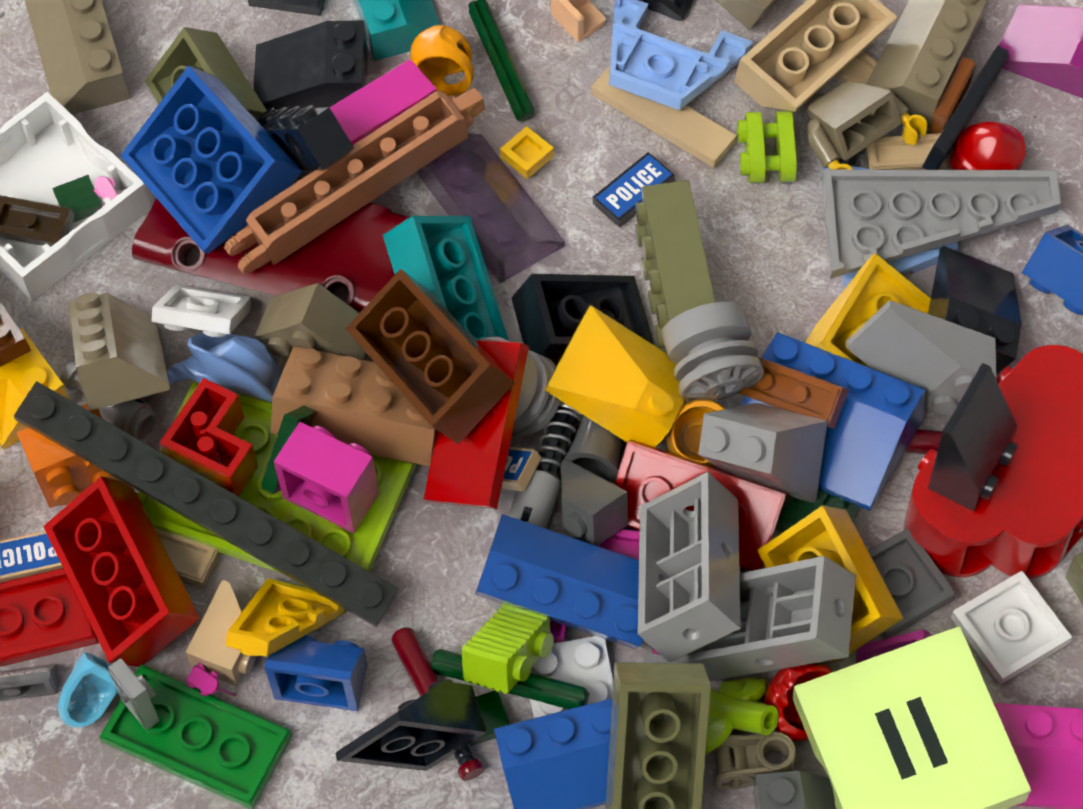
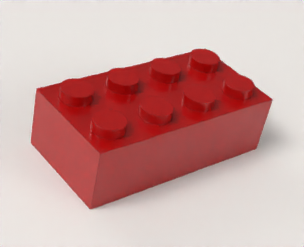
[43,476,200,667]

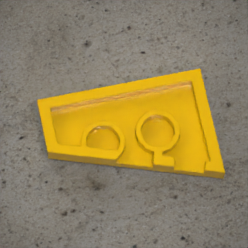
[225,578,345,657]

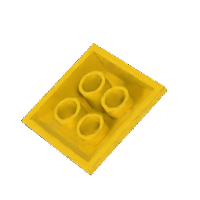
[805,253,931,368]
[544,305,684,447]

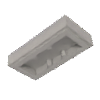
[108,658,160,730]

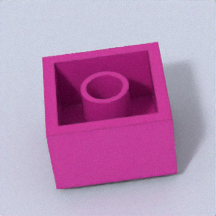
[274,422,379,533]

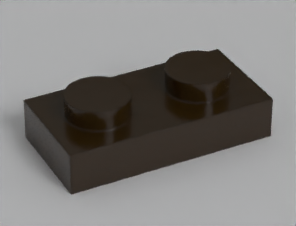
[0,195,75,247]

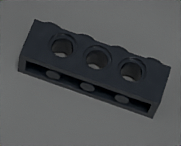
[255,105,354,170]

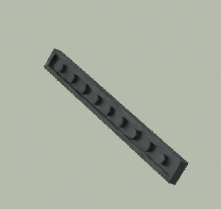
[14,381,399,627]

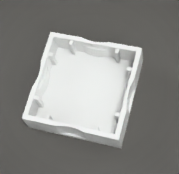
[0,92,152,301]

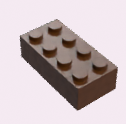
[345,269,515,444]

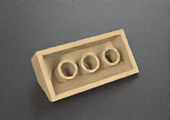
[734,0,897,112]

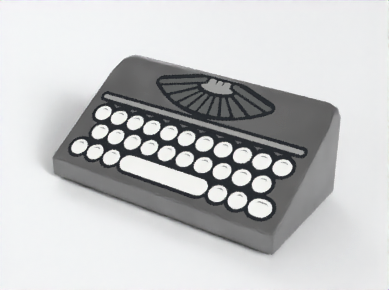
[0,664,58,701]

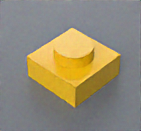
[500,126,554,180]

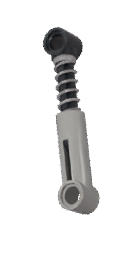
[487,401,583,611]

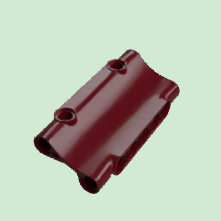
[132,198,411,313]

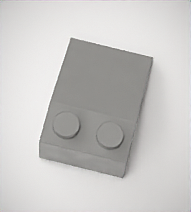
[846,300,996,417]

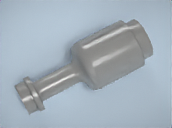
[60,362,157,440]

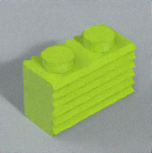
[462,604,554,694]

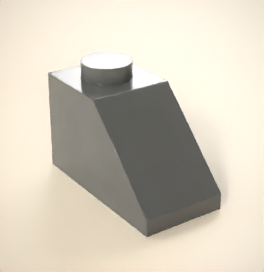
[561,459,628,546]
[753,770,837,809]

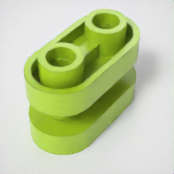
[737,111,797,183]

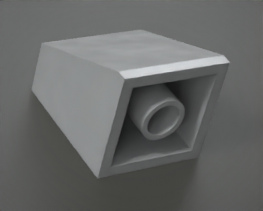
[698,403,827,502]

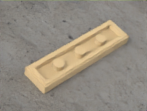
[591,66,737,168]

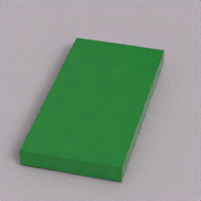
[99,664,293,809]

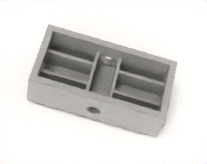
[638,472,740,662]
[678,556,856,681]

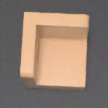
[551,0,606,42]

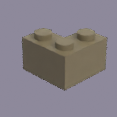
[254,283,366,360]

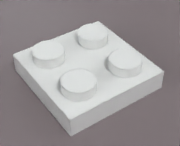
[151,285,251,337]
[951,571,1072,685]
[529,636,613,719]

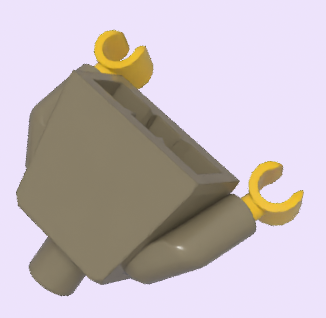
[807,81,927,170]

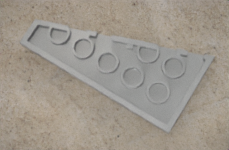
[821,169,1061,279]

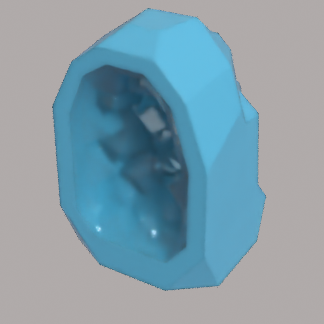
[58,652,117,727]

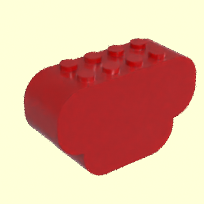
[904,345,1083,579]

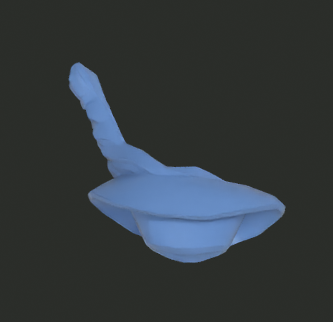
[141,333,282,403]

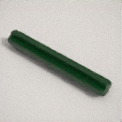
[468,0,535,122]
[430,649,590,710]

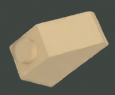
[185,580,257,686]

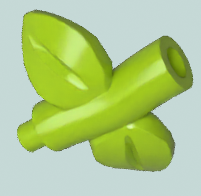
[705,677,778,755]

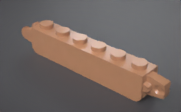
[224,87,485,274]

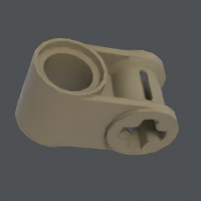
[712,732,796,790]

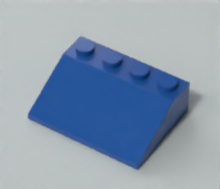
[120,66,303,254]
[740,332,925,511]

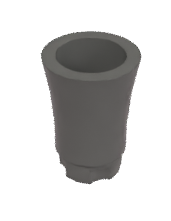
[563,415,623,483]

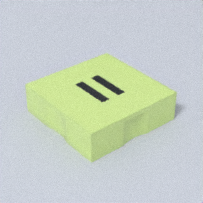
[793,626,1031,809]

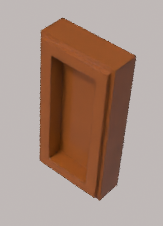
[928,57,976,134]

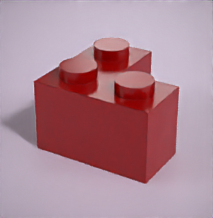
[159,378,258,497]

